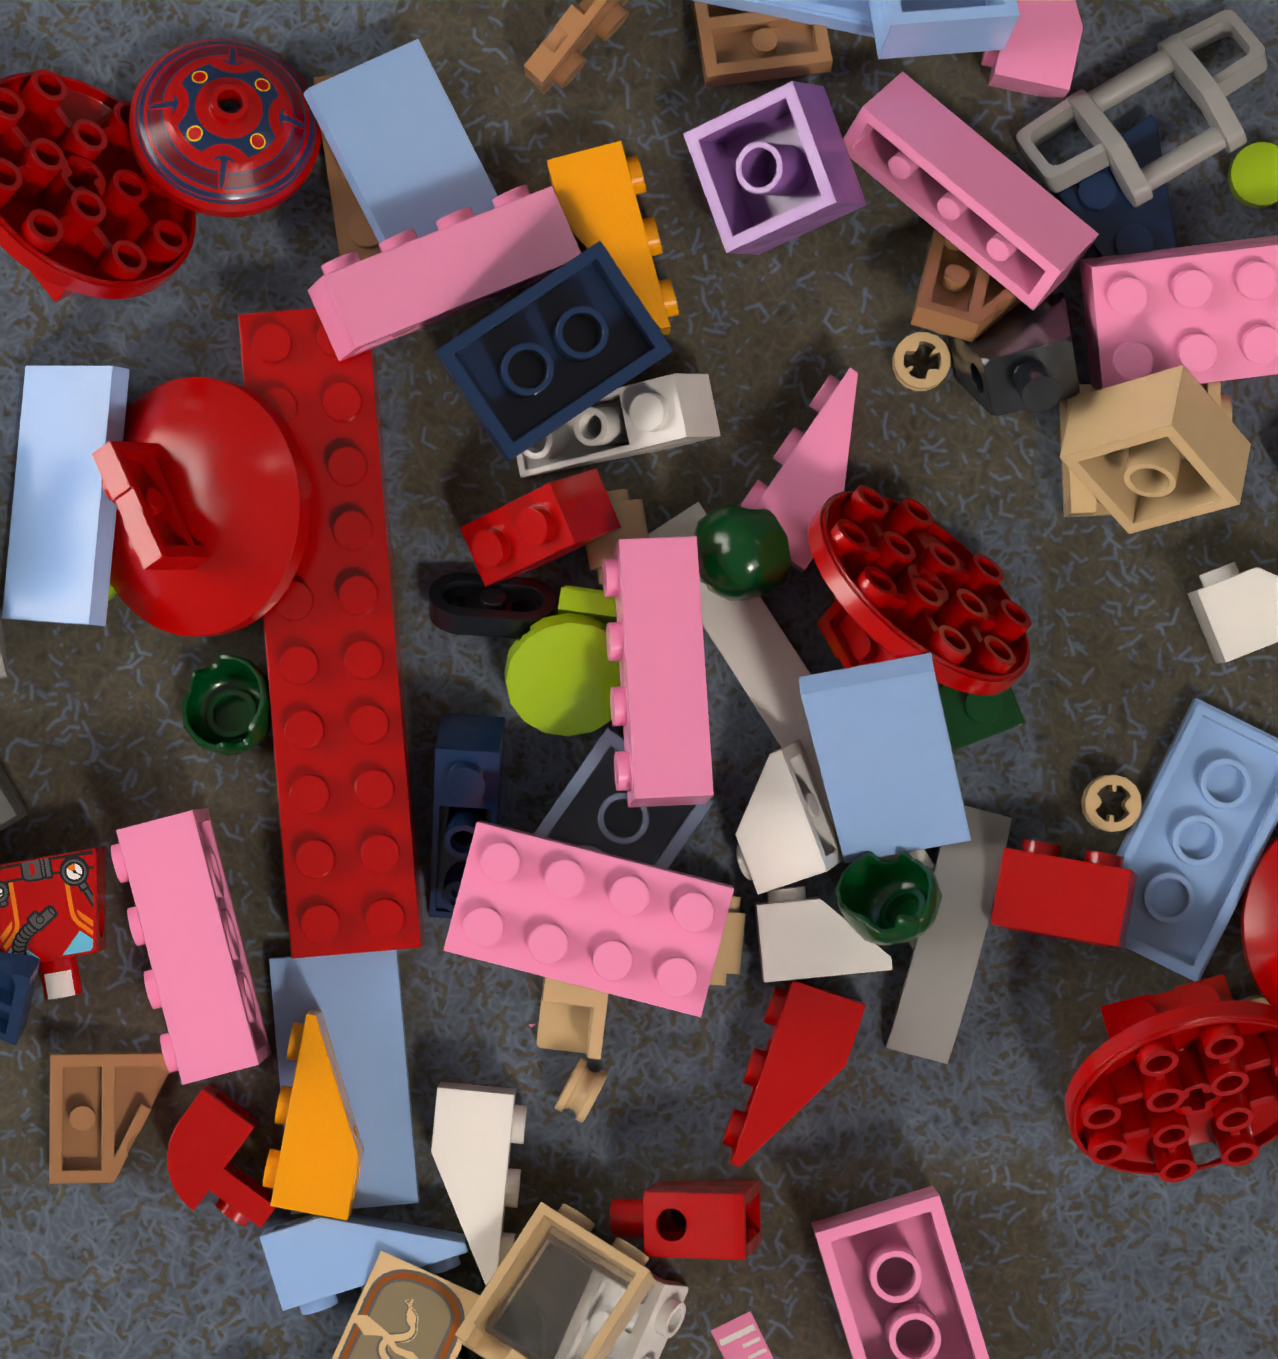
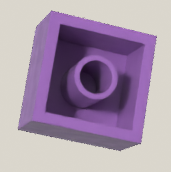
[683,81,867,255]

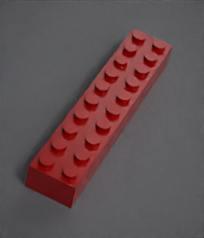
[238,308,425,959]

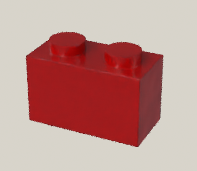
[460,468,622,587]
[990,839,1137,950]

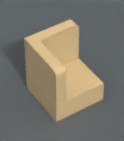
[536,977,609,1060]

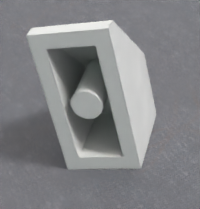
[1188,562,1278,664]
[735,740,844,895]
[755,886,893,982]

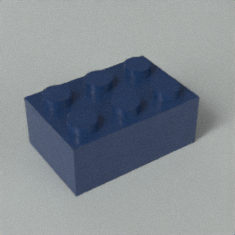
[433,240,673,461]

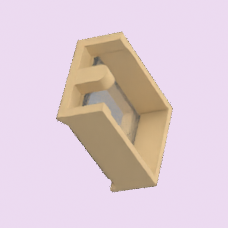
[455,1202,656,1359]

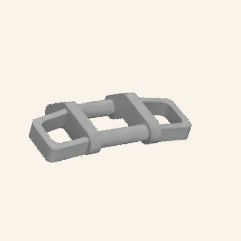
[1016,10,1268,208]

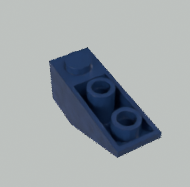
[429,713,505,918]

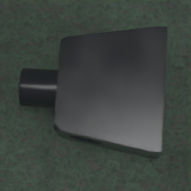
[948,292,1080,416]

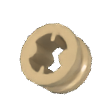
[892,332,951,391]
[1081,775,1142,832]
[554,1058,609,1123]

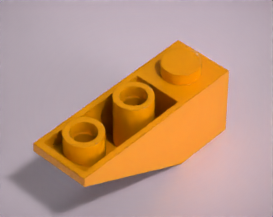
[547,141,679,335]
[263,1009,364,1220]

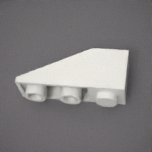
[516,373,721,478]
[431,1082,527,1286]

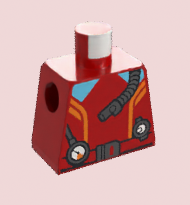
[0,846,106,1000]

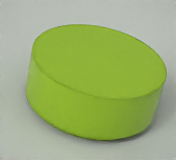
[1227,142,1278,209]

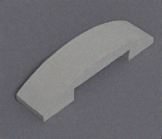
[885,805,1012,1064]

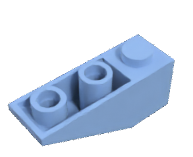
[260,1214,470,1315]

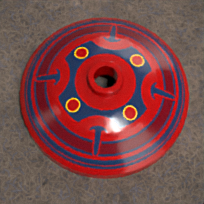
[129,38,321,218]

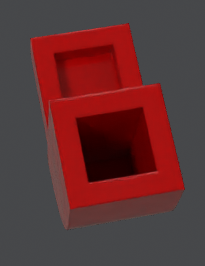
[167,1083,276,1228]

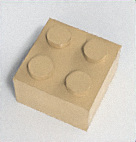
[1060,365,1251,534]

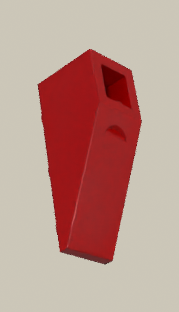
[722,979,866,1167]

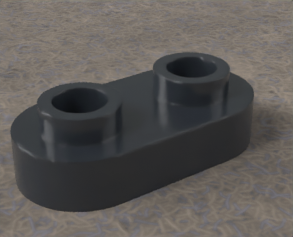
[429,572,557,640]

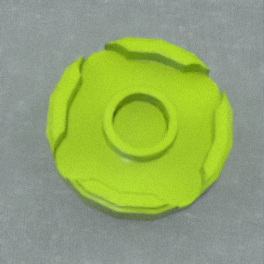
[504,613,621,737]

